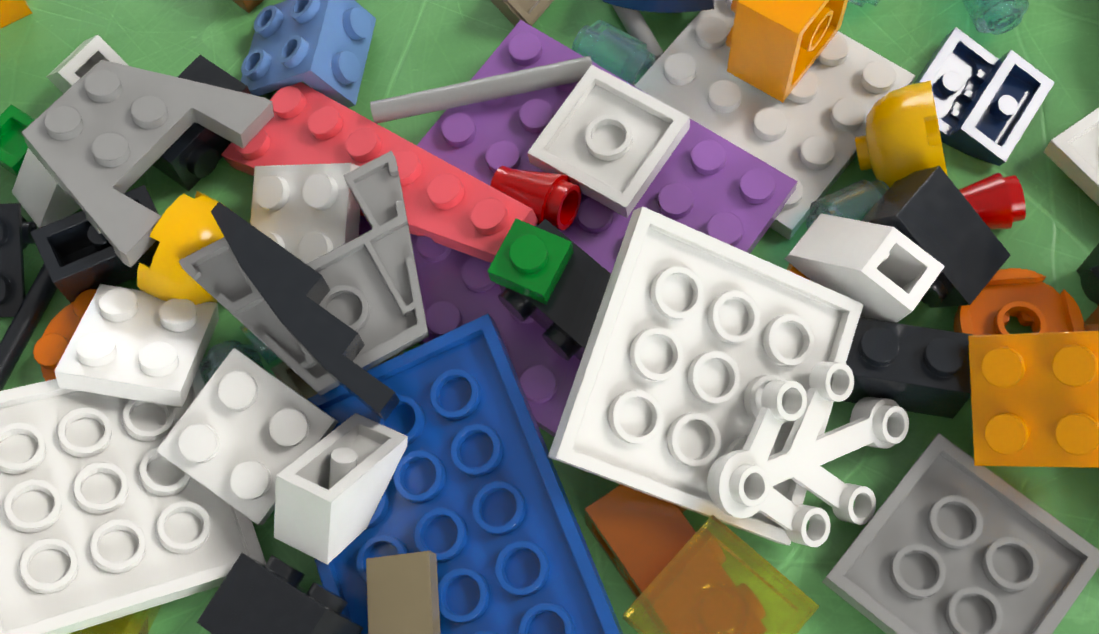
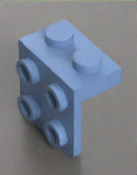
[241,0,376,108]

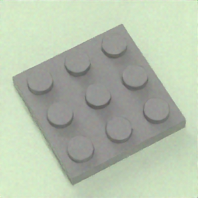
[822,433,1099,634]

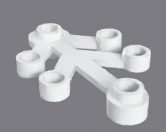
[707,361,909,547]

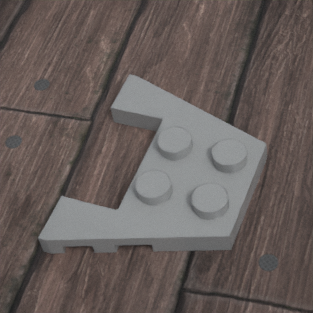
[22,60,274,267]
[179,151,429,396]

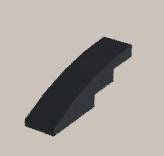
[211,202,400,421]

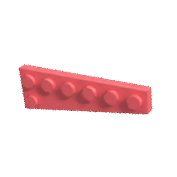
[221,82,538,263]

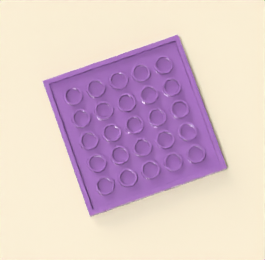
[358,20,798,437]

